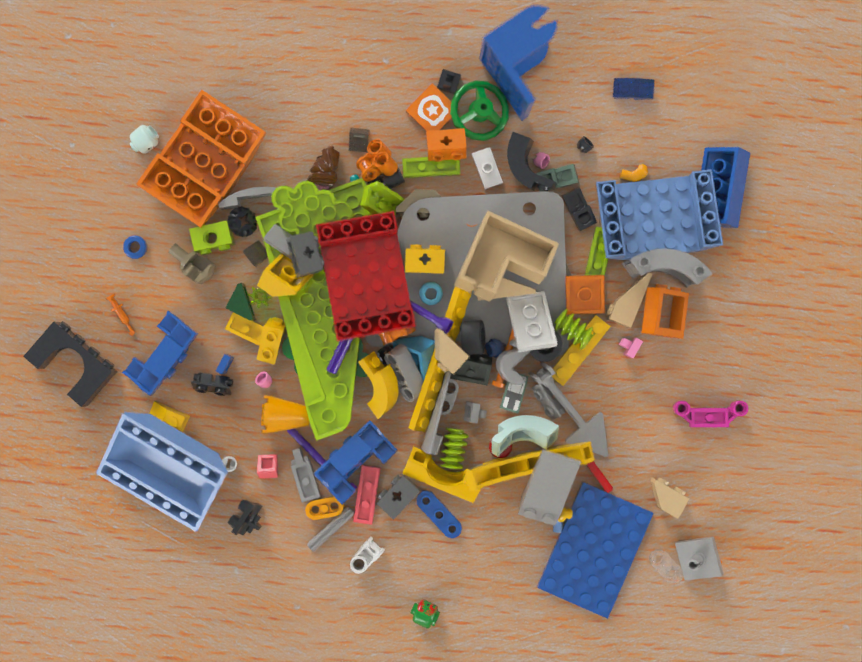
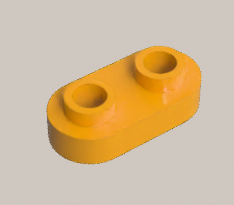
[305,496,344,520]

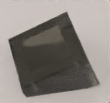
[349,128,370,152]
[242,240,268,267]

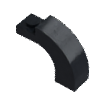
[507,132,557,192]

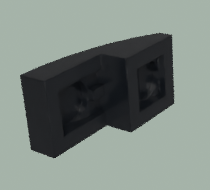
[562,187,597,231]

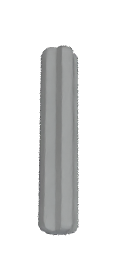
[307,507,354,551]

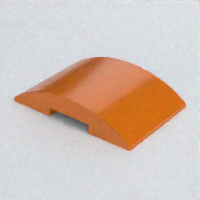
[136,90,266,228]

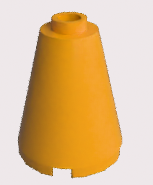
[261,395,310,434]

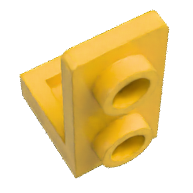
[257,317,286,365]

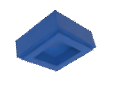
[216,354,234,374]

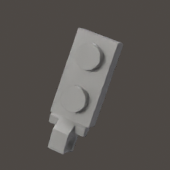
[291,447,321,503]

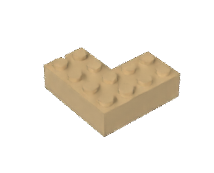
[454,211,559,302]

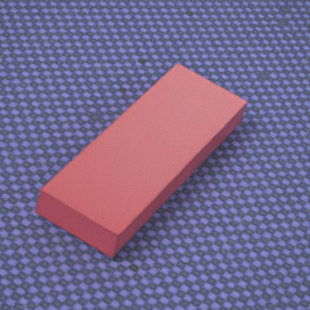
[353,464,381,525]

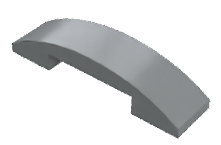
[218,187,276,210]

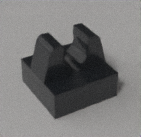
[437,69,461,94]

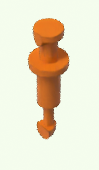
[106,294,135,336]

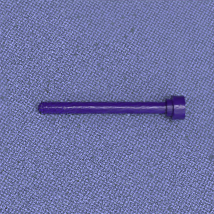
[410,300,453,334]
[287,429,357,489]

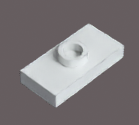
[472,147,503,190]

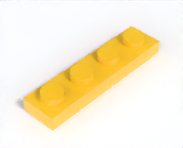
[552,315,611,386]

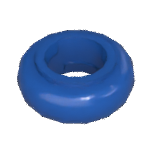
[123,235,147,259]

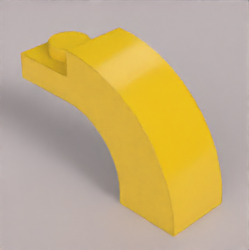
[358,352,398,419]

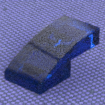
[613,78,655,100]

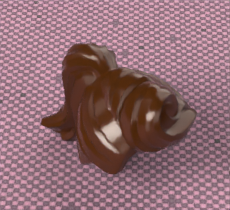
[307,145,340,186]

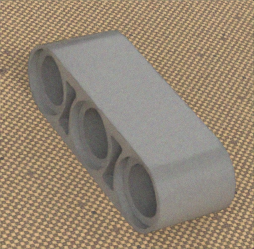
[384,344,424,402]

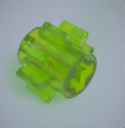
[248,287,273,308]

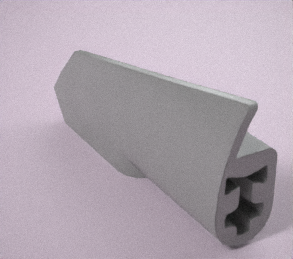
[421,371,459,455]

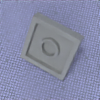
[675,536,724,580]

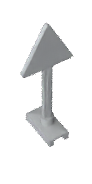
[528,362,608,457]

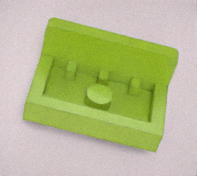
[360,181,405,215]

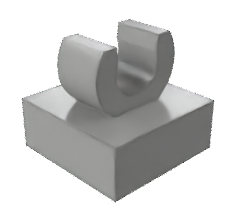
[463,401,487,423]

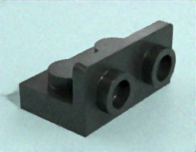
[450,354,492,386]

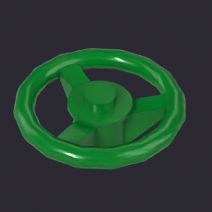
[450,80,509,141]

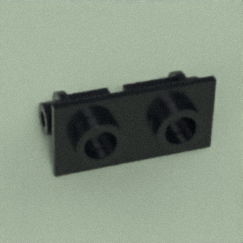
[191,372,233,396]

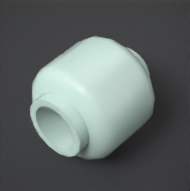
[130,125,159,154]

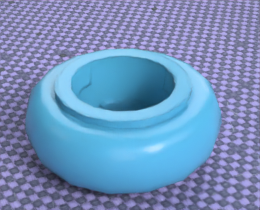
[419,282,443,305]

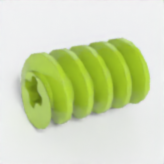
[553,308,595,350]
[439,427,469,469]

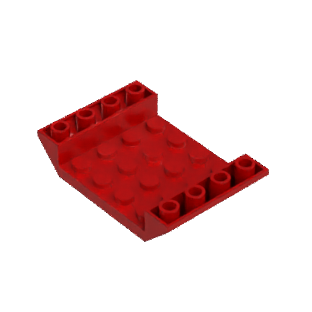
[316,211,416,341]

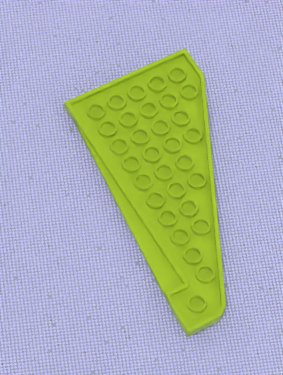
[255,178,373,441]

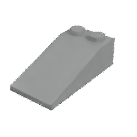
[518,450,581,526]

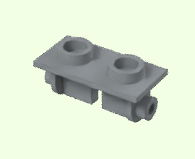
[531,384,566,420]

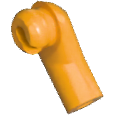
[620,164,648,182]

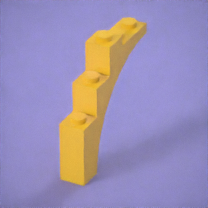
[466,441,594,491]

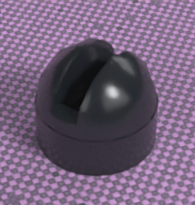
[577,136,594,153]

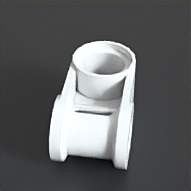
[350,536,385,574]

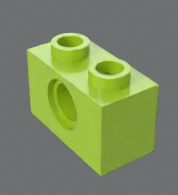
[189,220,235,255]

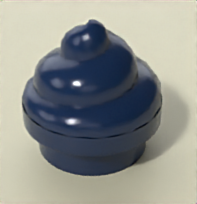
[485,338,506,358]

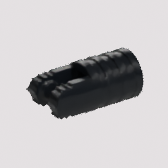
[368,168,405,189]

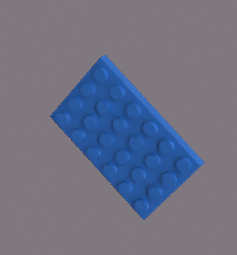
[537,481,654,619]

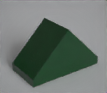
[225,283,256,321]

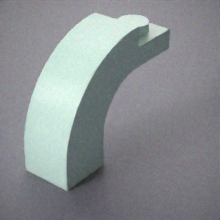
[491,415,559,457]

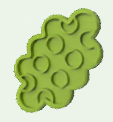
[271,181,353,251]

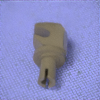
[168,243,216,284]

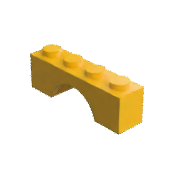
[402,446,481,503]

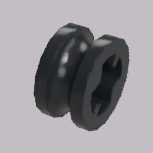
[377,345,393,365]

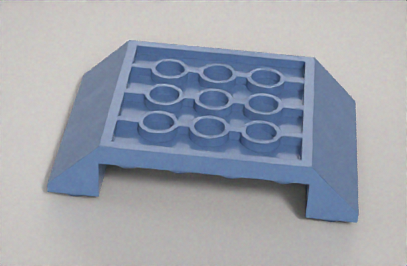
[596,169,723,260]

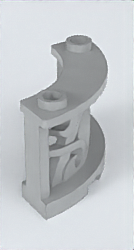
[622,249,712,288]

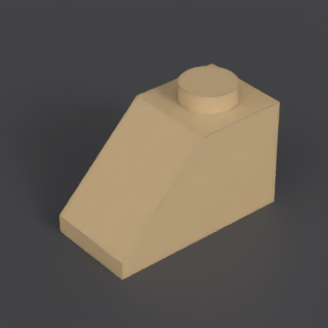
[435,328,469,374]

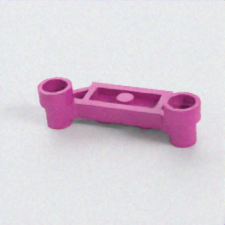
[673,400,749,427]

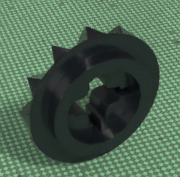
[228,206,257,237]

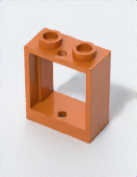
[641,284,689,339]

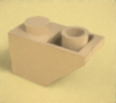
[650,477,689,519]

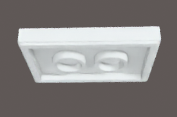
[506,291,557,352]

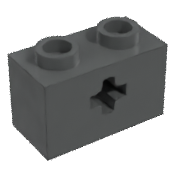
[286,231,324,278]
[377,475,420,520]

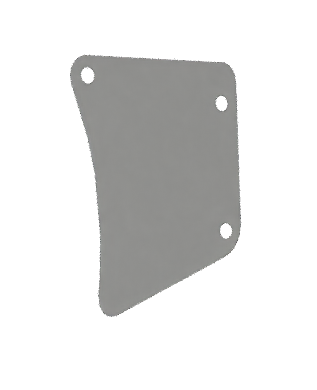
[365,191,569,357]

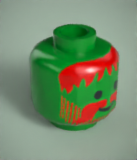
[410,599,440,629]

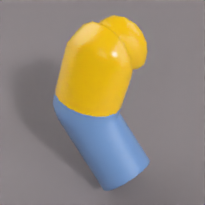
[553,507,573,533]

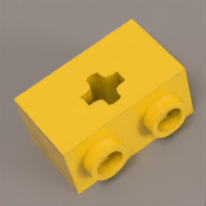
[405,244,445,274]

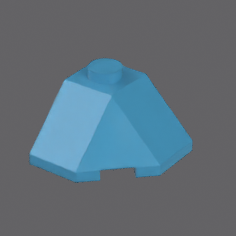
[392,336,435,381]

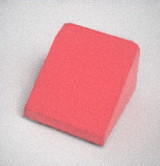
[257,455,278,478]

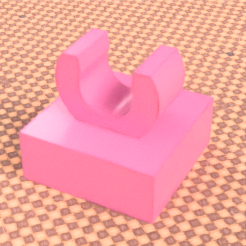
[619,338,643,358]

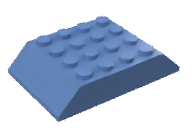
[96,412,228,532]

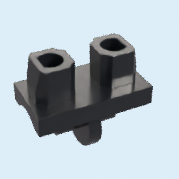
[228,500,263,535]

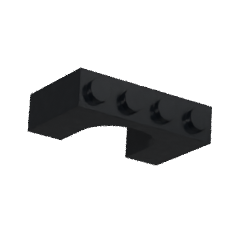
[23,321,117,407]

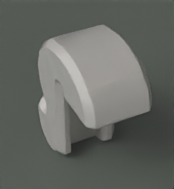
[496,338,531,385]

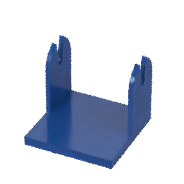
[479,5,557,121]

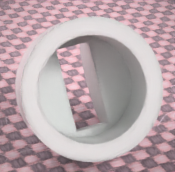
[222,456,237,472]

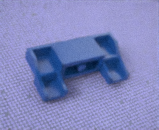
[122,311,199,396]
[313,420,398,505]

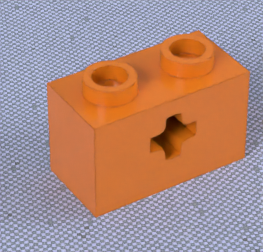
[426,128,467,162]

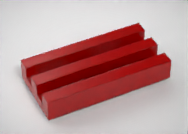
[585,461,613,493]

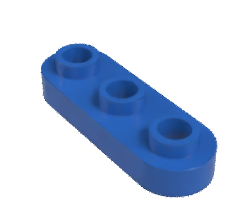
[417,490,462,538]

